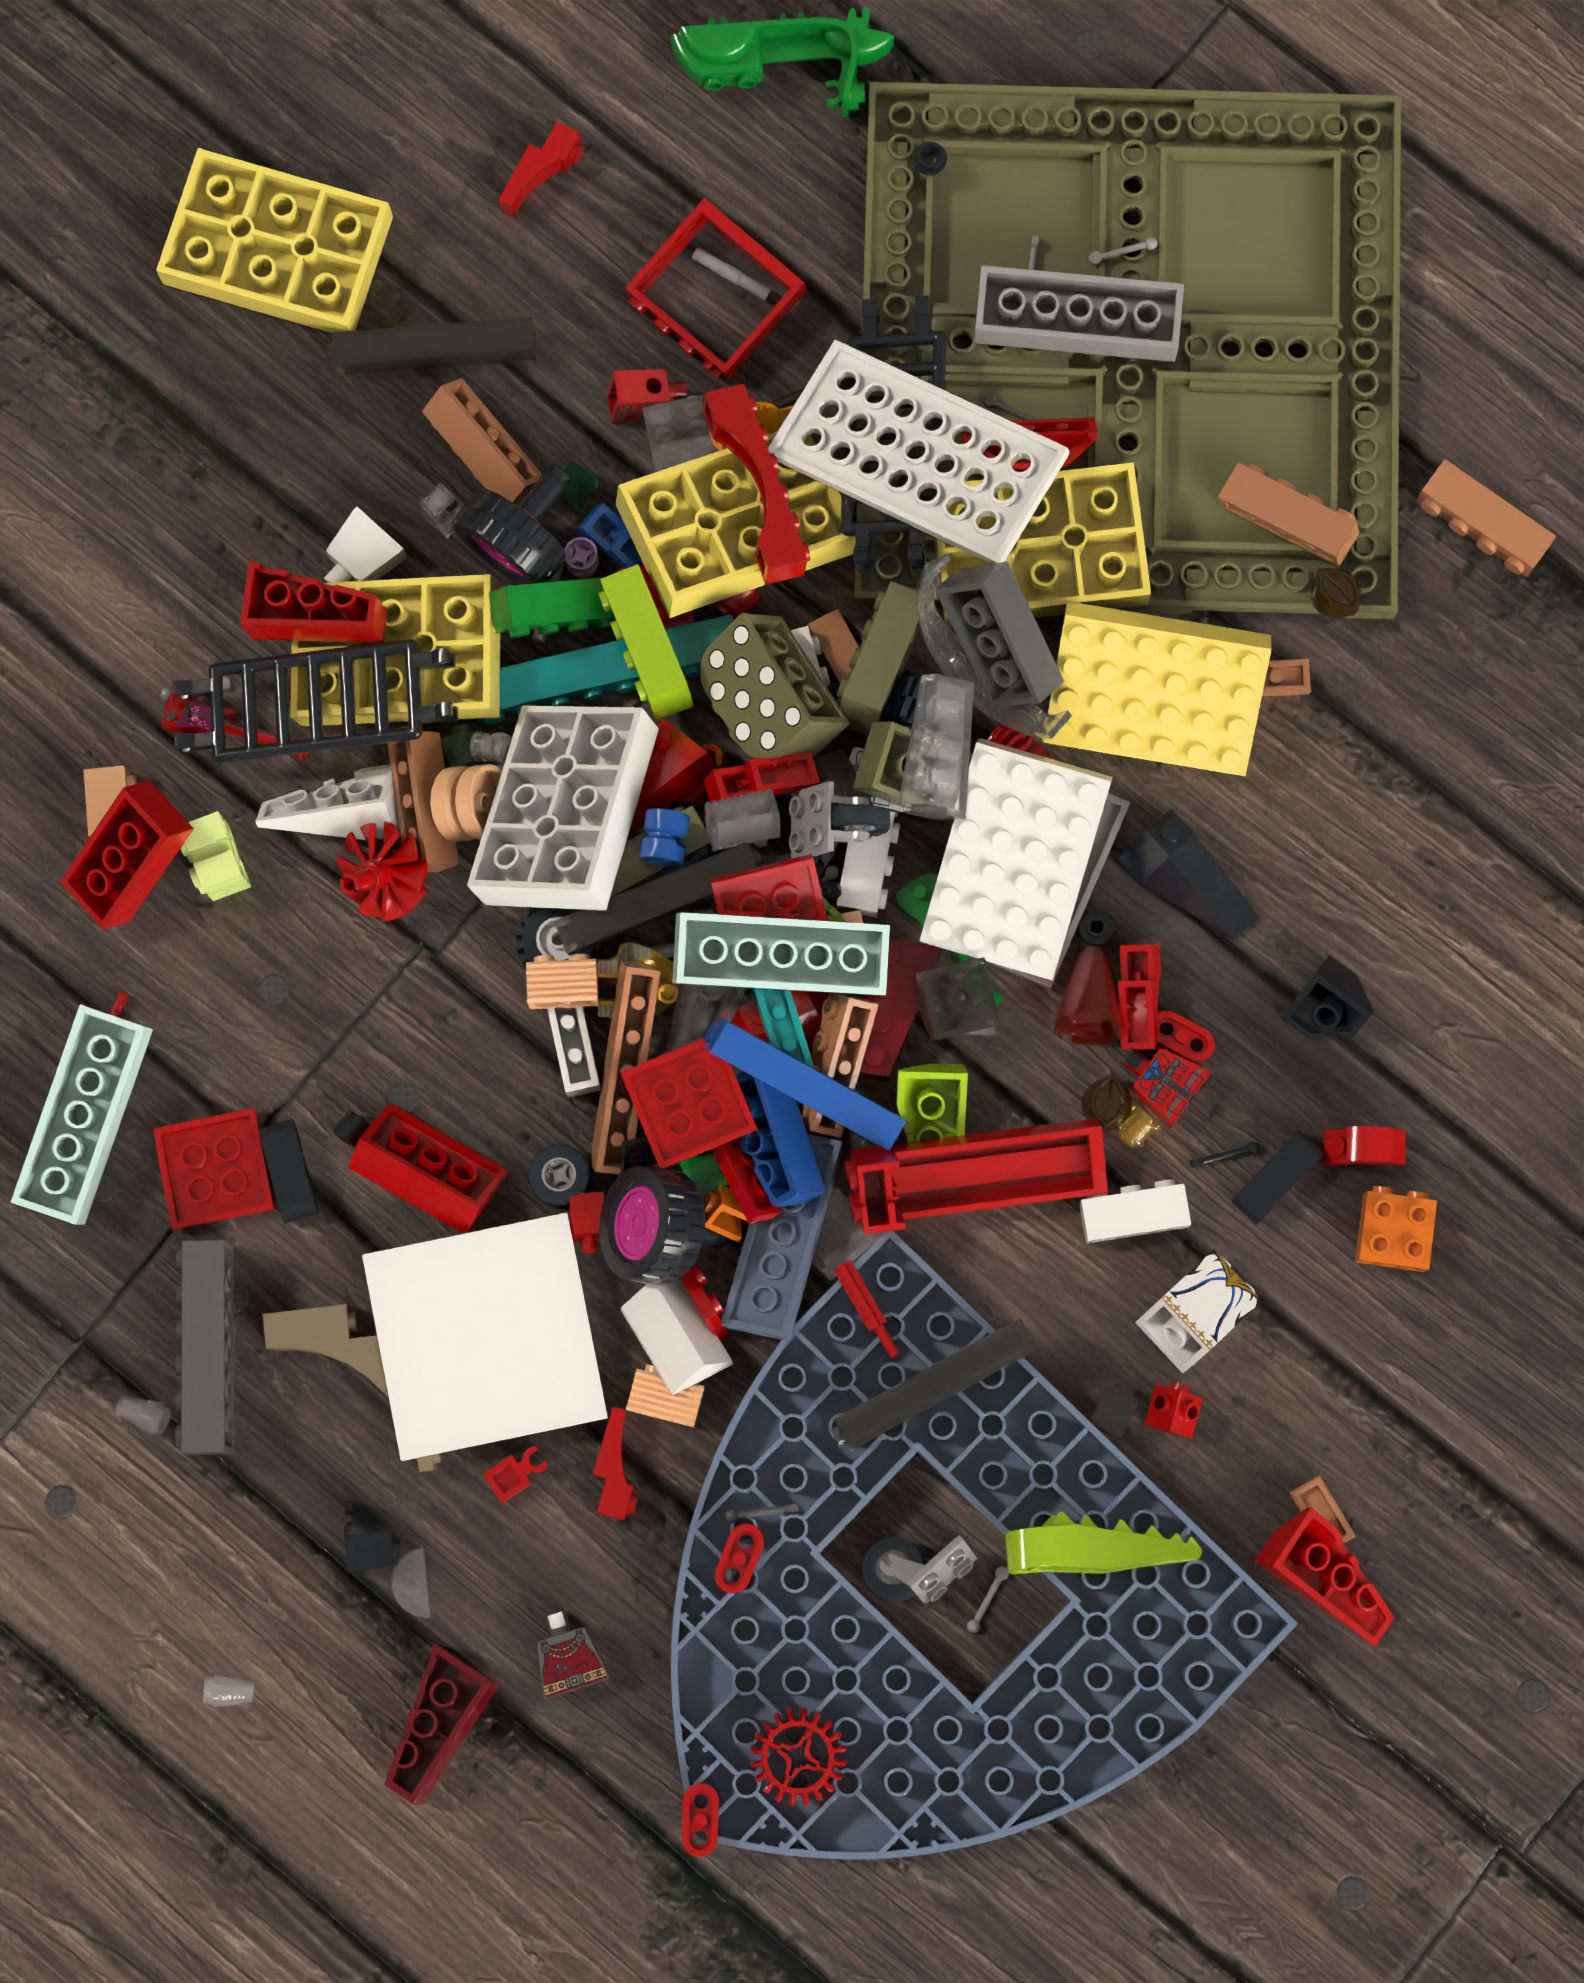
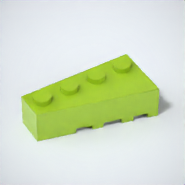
[598,564,694,721]

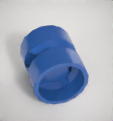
[639,809,690,867]

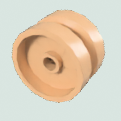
[430,764,502,842]

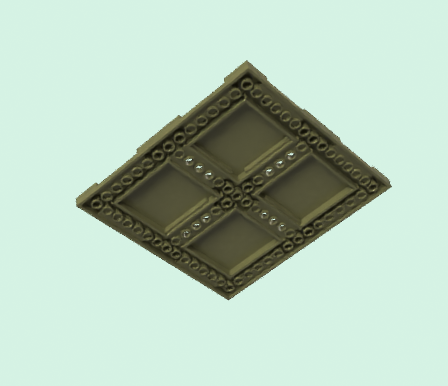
[854,82,1401,619]

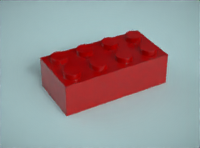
[60,780,194,930]

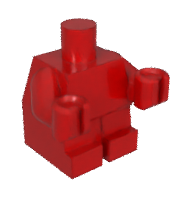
[569,1192,605,1253]

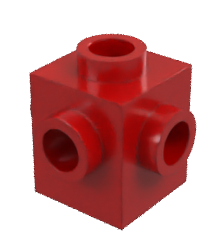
[1144,1382,1203,1439]

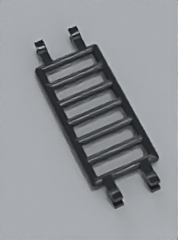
[840,295,947,572]
[172,639,459,763]

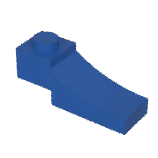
[574,503,644,568]

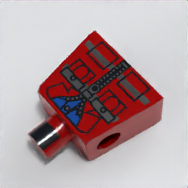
[607,369,687,424]
[1123,1048,1211,1129]

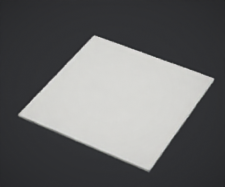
[362,1213,608,1461]

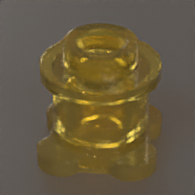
[1117,1105,1162,1149]

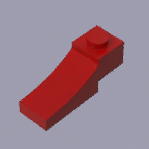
[498,121,584,218]
[704,752,820,812]
[1118,942,1162,1050]
[593,1407,639,1521]

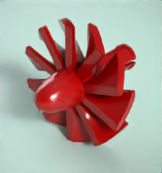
[337,821,428,921]

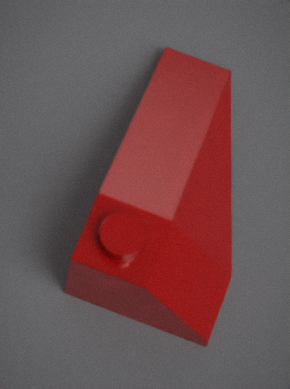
[1255,1507,1394,1647]

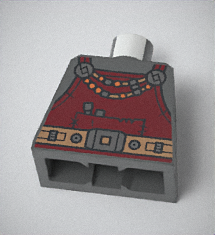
[537,1611,611,1699]

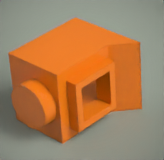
[702,1184,755,1242]

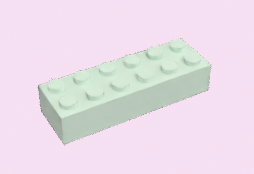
[672,912,890,995]
[11,1005,153,1225]

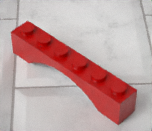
[702,384,810,585]

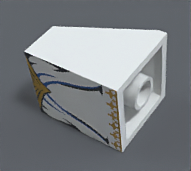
[1135,1250,1262,1373]

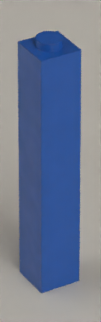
[704,1017,906,1151]

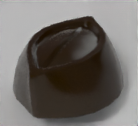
[1311,568,1362,619]
[1081,1073,1133,1132]

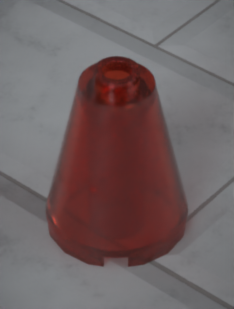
[1053,946,1123,1046]

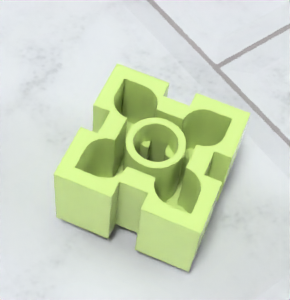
[181,811,251,901]

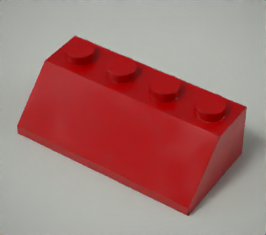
[348,1103,508,1234]

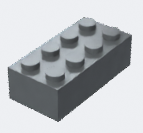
[935,561,1064,708]

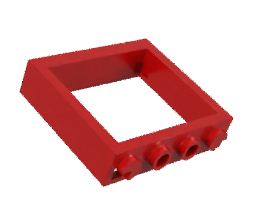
[625,198,807,381]

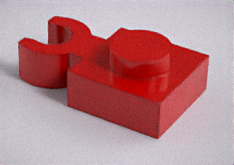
[483,1446,549,1504]

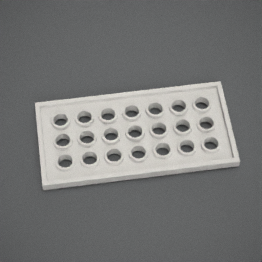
[768,340,1070,564]

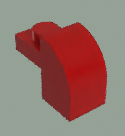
[1324,1126,1406,1167]

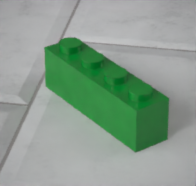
[489,577,616,638]

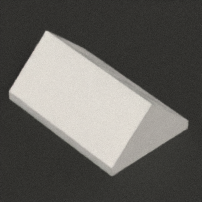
[621,1278,733,1396]

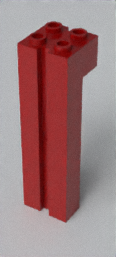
[845,1118,1108,1234]

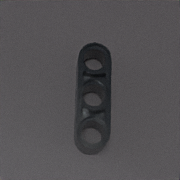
[259,1119,319,1224]
[1231,1130,1324,1225]

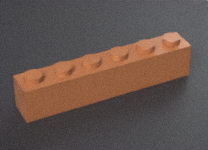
[590,960,661,1175]

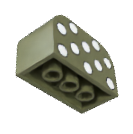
[700,613,850,759]

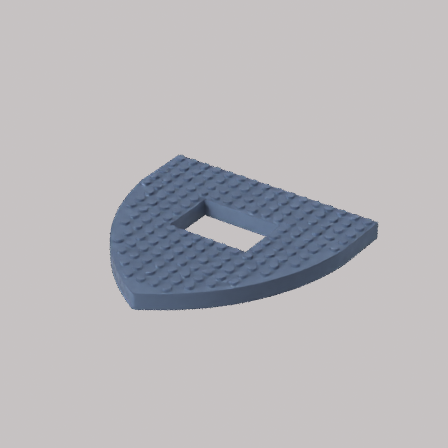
[671,1231,1298,1860]

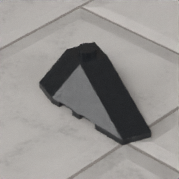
[1117,809,1259,940]

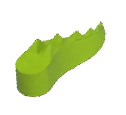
[1005,1511,1202,1574]

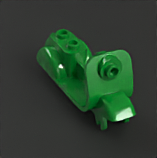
[670,7,894,119]

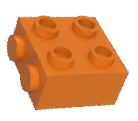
[1355,1186,1437,1272]

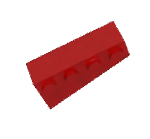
[240,561,387,643]

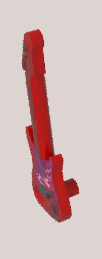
[162,693,309,760]

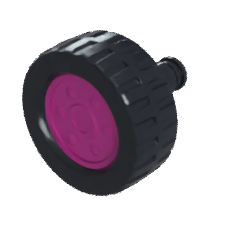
[452,463,572,585]
[599,1166,729,1285]

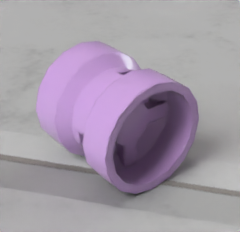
[564,537,599,579]

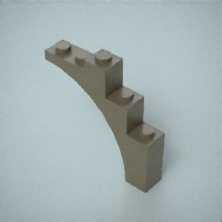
[262,1304,442,1473]

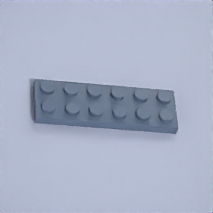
[721,1134,845,1342]

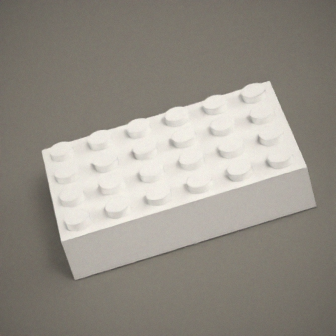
[467,706,659,910]
[920,738,1113,980]

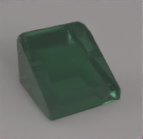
[560,460,600,511]

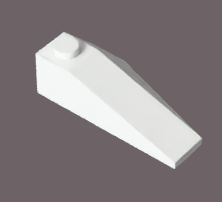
[255,764,399,840]

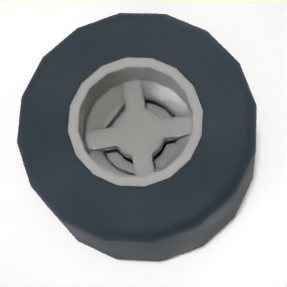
[528,1144,592,1208]

